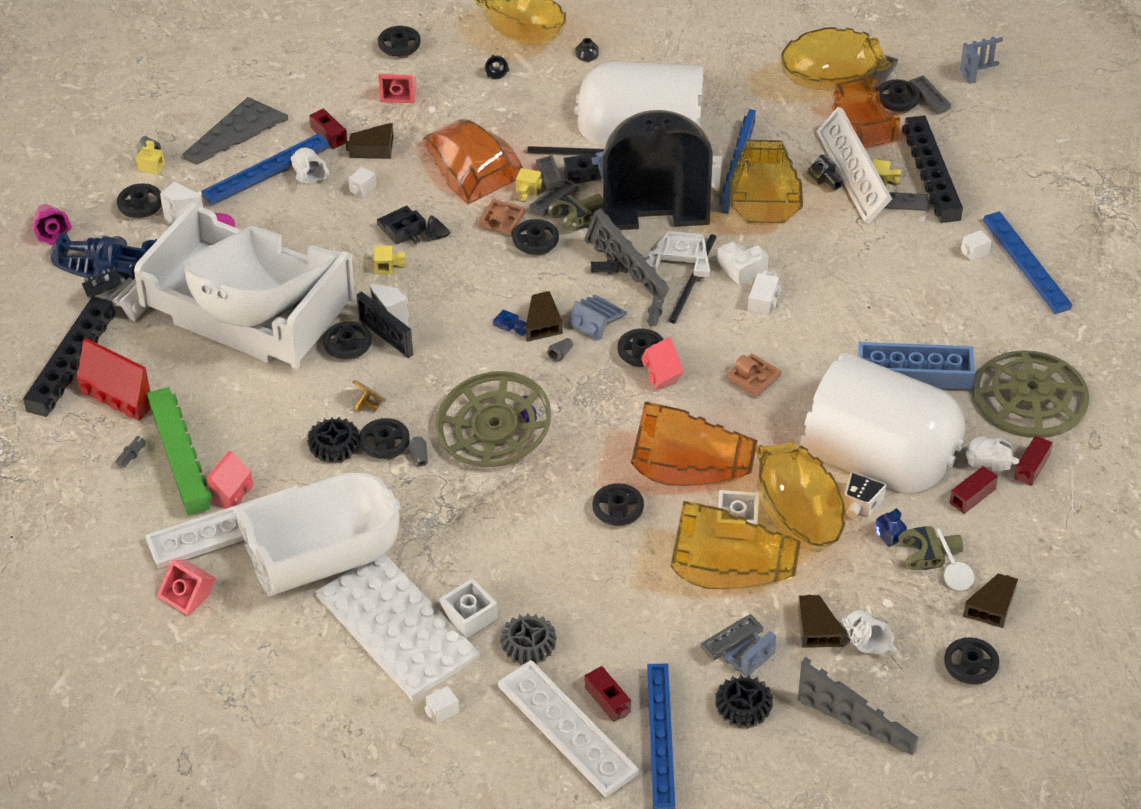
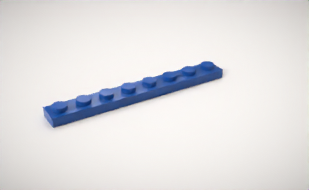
[719,109,756,214]
[201,133,329,205]
[983,211,1072,314]
[647,663,675,809]

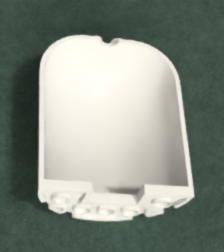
[575,61,704,146]
[184,226,340,327]
[800,352,965,493]
[234,473,401,596]

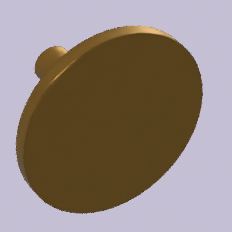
[352,380,386,412]

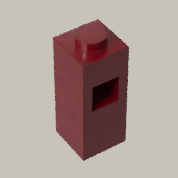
[309,108,348,149]
[1014,435,1053,486]
[949,466,998,514]
[584,666,631,722]

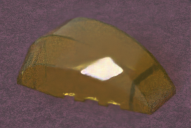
[729,140,803,225]
[670,500,801,589]

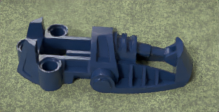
[50,232,157,280]

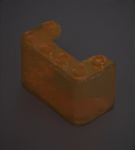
[832,76,900,148]

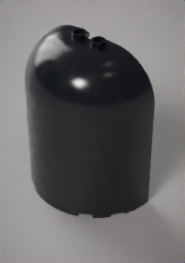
[603,110,713,230]

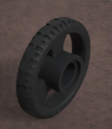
[378,25,421,57]
[876,79,920,112]
[117,183,162,218]
[512,219,559,255]
[323,321,371,360]
[617,328,664,367]
[359,418,410,459]
[592,483,644,526]
[944,637,1000,685]

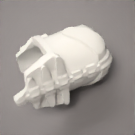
[291,148,330,184]
[966,436,1019,472]
[841,610,897,655]

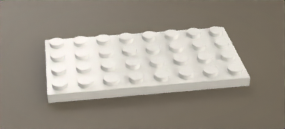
[316,554,480,701]

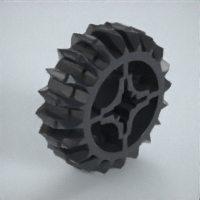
[307,416,360,463]
[715,674,773,729]

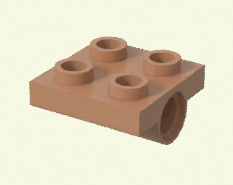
[479,199,526,236]
[728,353,781,397]

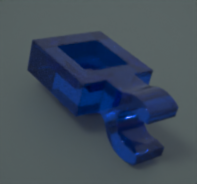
[493,309,526,336]

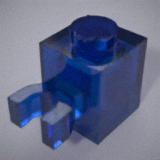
[875,508,907,547]

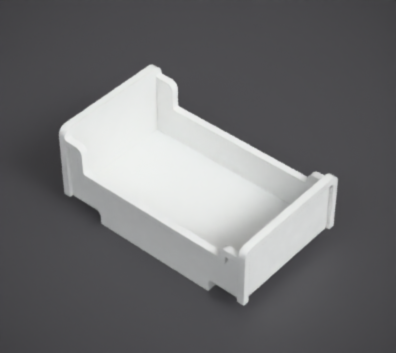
[134,202,355,369]

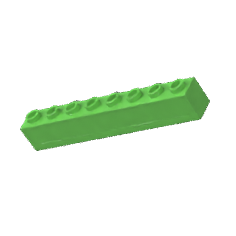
[147,387,212,516]

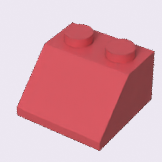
[378,74,417,103]
[642,337,684,390]
[207,450,254,509]
[157,560,216,615]

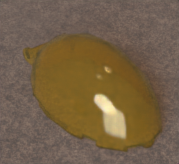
[475,0,566,46]
[781,27,891,91]
[755,441,845,553]

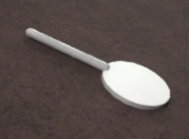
[937,528,975,591]

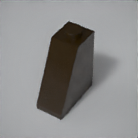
[346,123,394,159]
[526,291,563,342]
[963,573,1018,628]
[798,594,845,648]

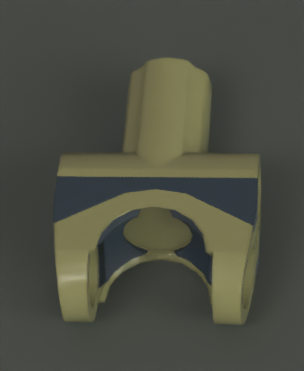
[548,194,603,231]
[898,526,963,570]

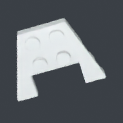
[646,231,710,277]

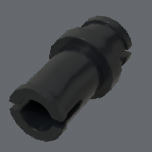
[591,260,619,274]

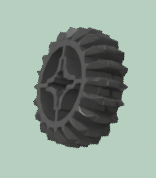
[500,613,557,665]

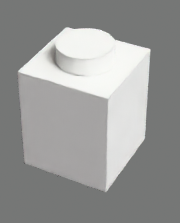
[348,167,376,198]
[961,230,991,261]
[425,686,459,724]

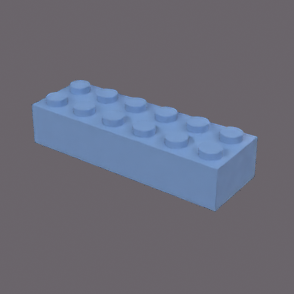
[857,342,975,389]

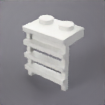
[102,278,149,321]

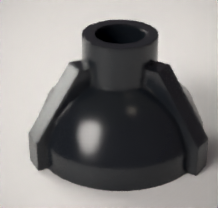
[575,38,599,62]
[485,54,510,79]
[425,215,451,240]

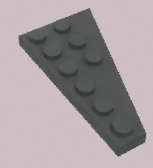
[183,97,288,165]
[584,209,669,301]
[798,656,918,755]

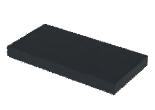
[356,291,413,358]

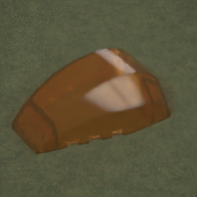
[423,119,523,204]
[631,401,758,486]

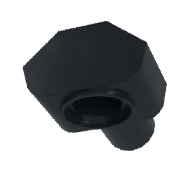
[807,154,843,190]

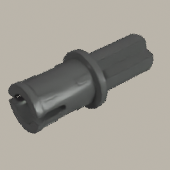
[647,295,664,327]
[116,436,146,468]

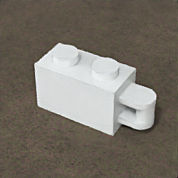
[748,270,781,315]

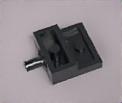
[377,205,426,244]
[81,268,122,299]

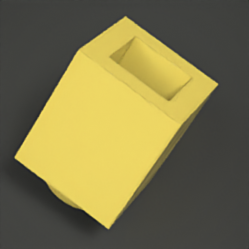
[136,140,165,175]
[873,159,902,187]
[516,168,544,201]
[374,246,406,274]

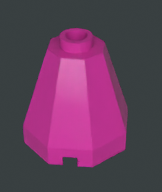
[32,204,72,245]

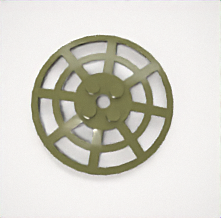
[973,350,1089,438]
[436,371,551,468]

